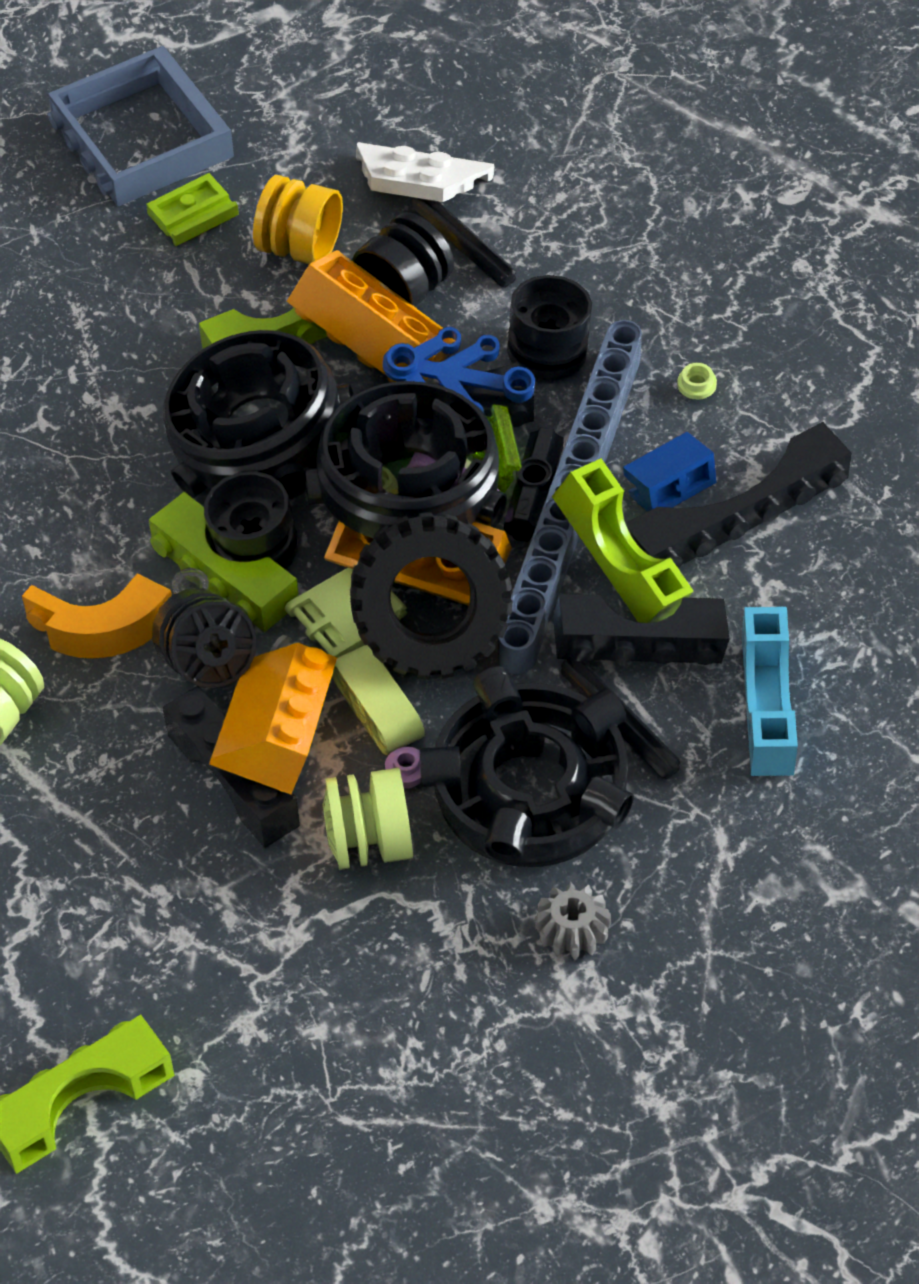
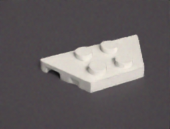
[356,142,494,202]

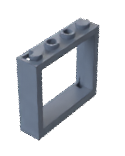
[47,46,234,207]

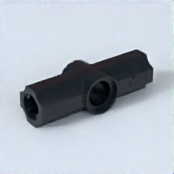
[504,427,564,542]

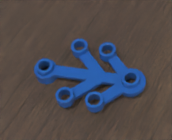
[382,327,535,421]

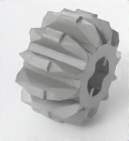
[535,881,611,960]

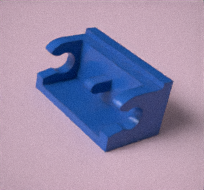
[623,432,717,512]

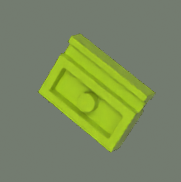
[146,173,239,246]

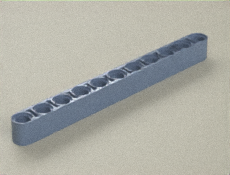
[498,320,642,674]

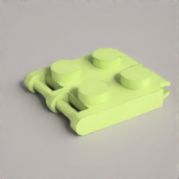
[285,568,407,658]

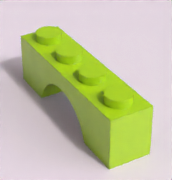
[199,308,327,349]
[552,458,694,623]
[148,492,299,633]
[0,1014,175,1174]

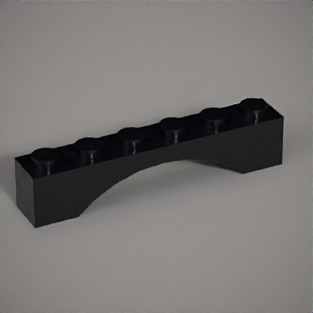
[625,422,852,568]

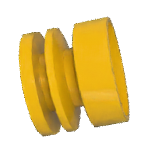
[253,175,343,264]

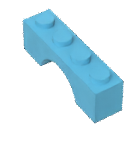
[742,607,798,776]

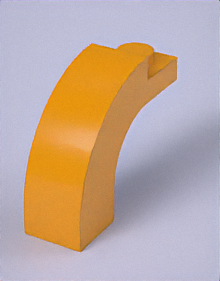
[22,573,172,658]

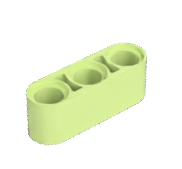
[332,645,425,755]

